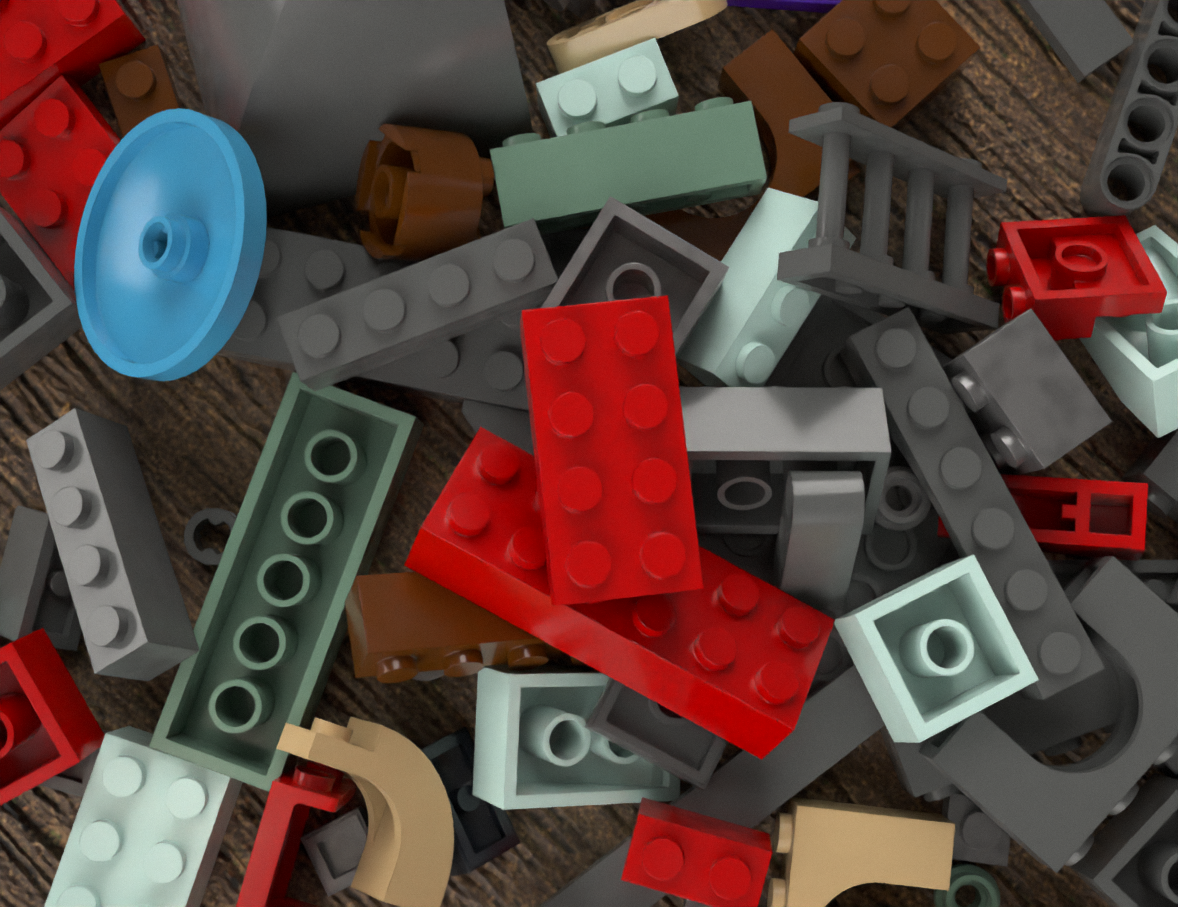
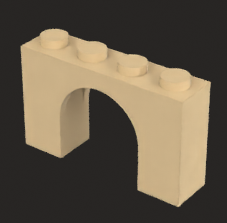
[767,797,955,907]

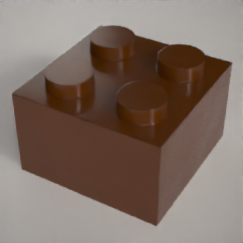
[793,0,980,131]

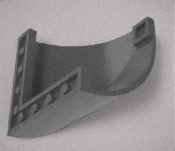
[177,0,533,218]

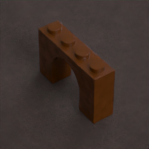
[645,29,862,262]

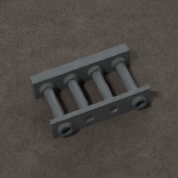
[777,102,1007,334]

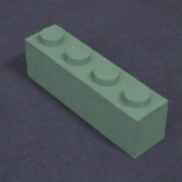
[490,97,767,235]

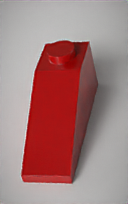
[937,474,1148,561]

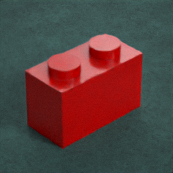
[621,797,773,907]

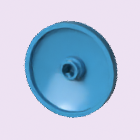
[74,108,267,381]

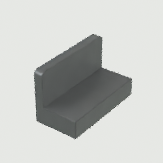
[0,506,82,651]

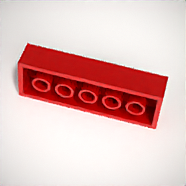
[404,426,835,759]

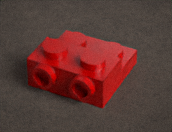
[986,215,1167,341]

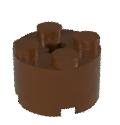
[356,124,494,262]

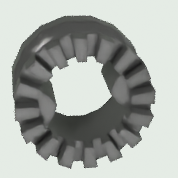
[184,508,237,565]

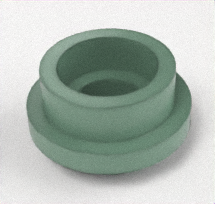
[934,863,1000,907]

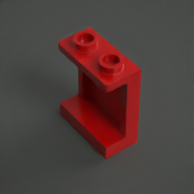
[236,760,357,907]

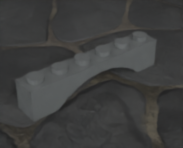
[840,307,1105,699]

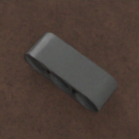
[773,471,865,610]

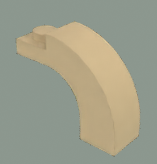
[276,717,454,907]

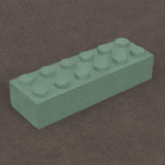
[149,372,424,792]

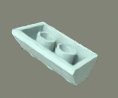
[676,188,856,387]

